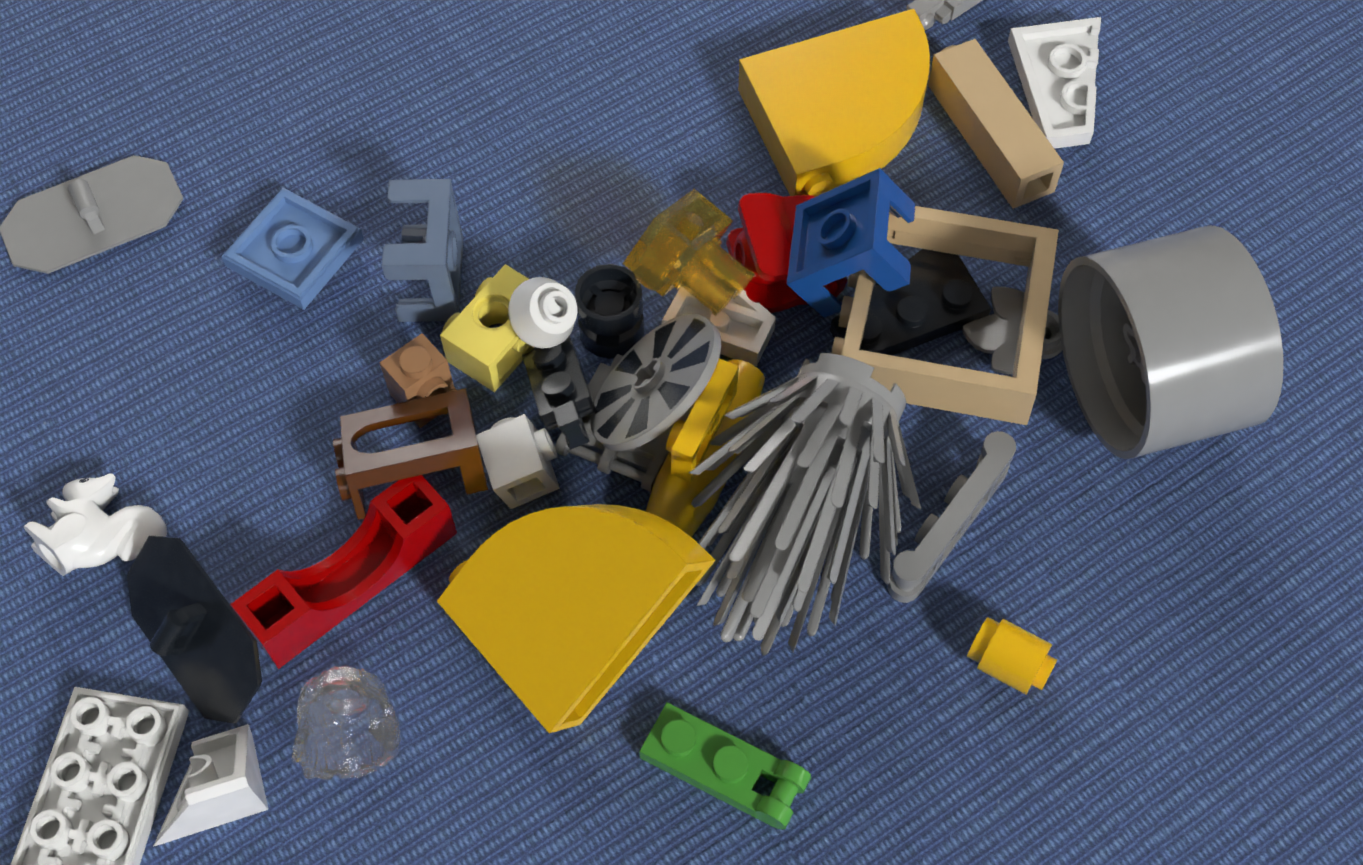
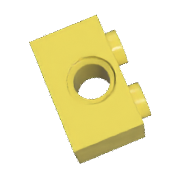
[440,264,534,392]

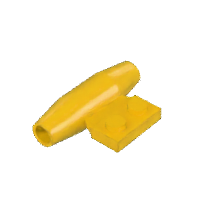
[645,358,765,537]

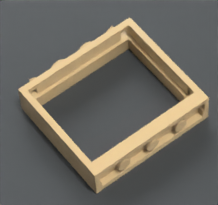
[831,206,1059,425]

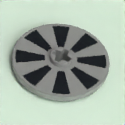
[591,314,721,451]

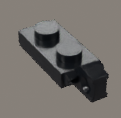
[522,335,597,450]

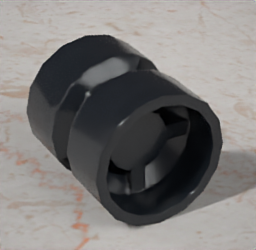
[575,264,644,359]

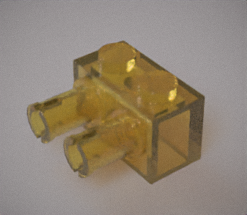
[622,189,755,316]

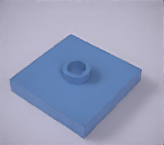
[221,188,364,310]

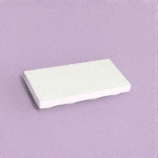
[11,687,189,865]

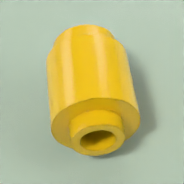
[967,617,1057,695]

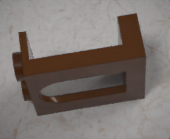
[333,388,488,520]

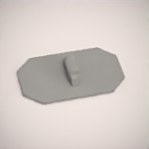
[0,155,184,274]

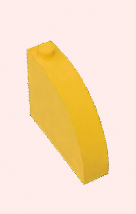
[738,9,930,197]
[437,504,716,733]

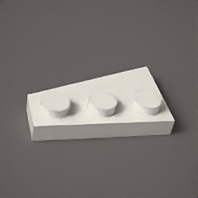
[1008,17,1101,149]

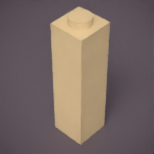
[928,39,1064,209]

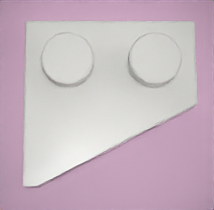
[662,254,776,366]

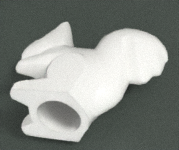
[24,474,167,576]

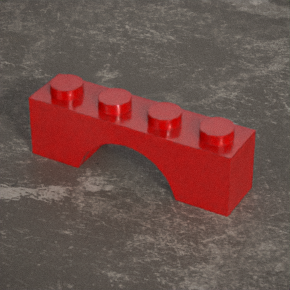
[230,475,457,669]

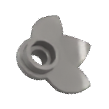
[962,287,1062,374]

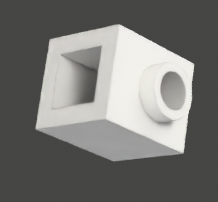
[476,414,560,509]

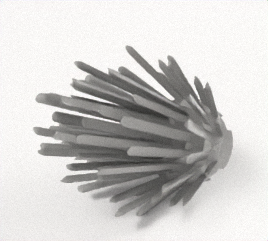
[689,353,921,656]

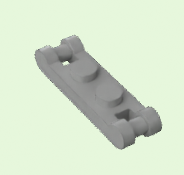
[888,431,1016,603]

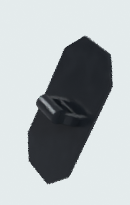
[127,535,262,724]

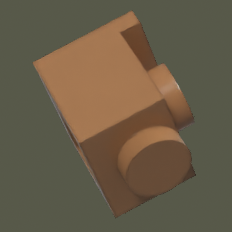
[379,333,457,428]

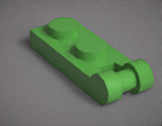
[639,702,811,830]

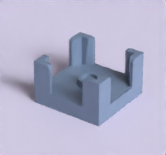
[382,179,463,322]

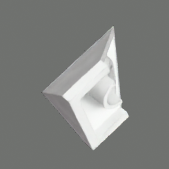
[153,724,269,847]

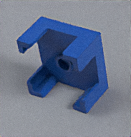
[787,168,915,318]

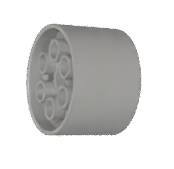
[1058,225,1284,459]

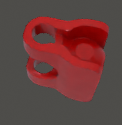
[726,193,848,313]

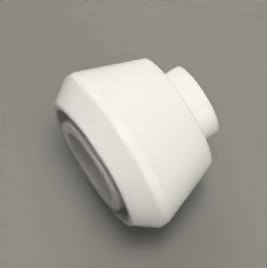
[508,277,577,348]

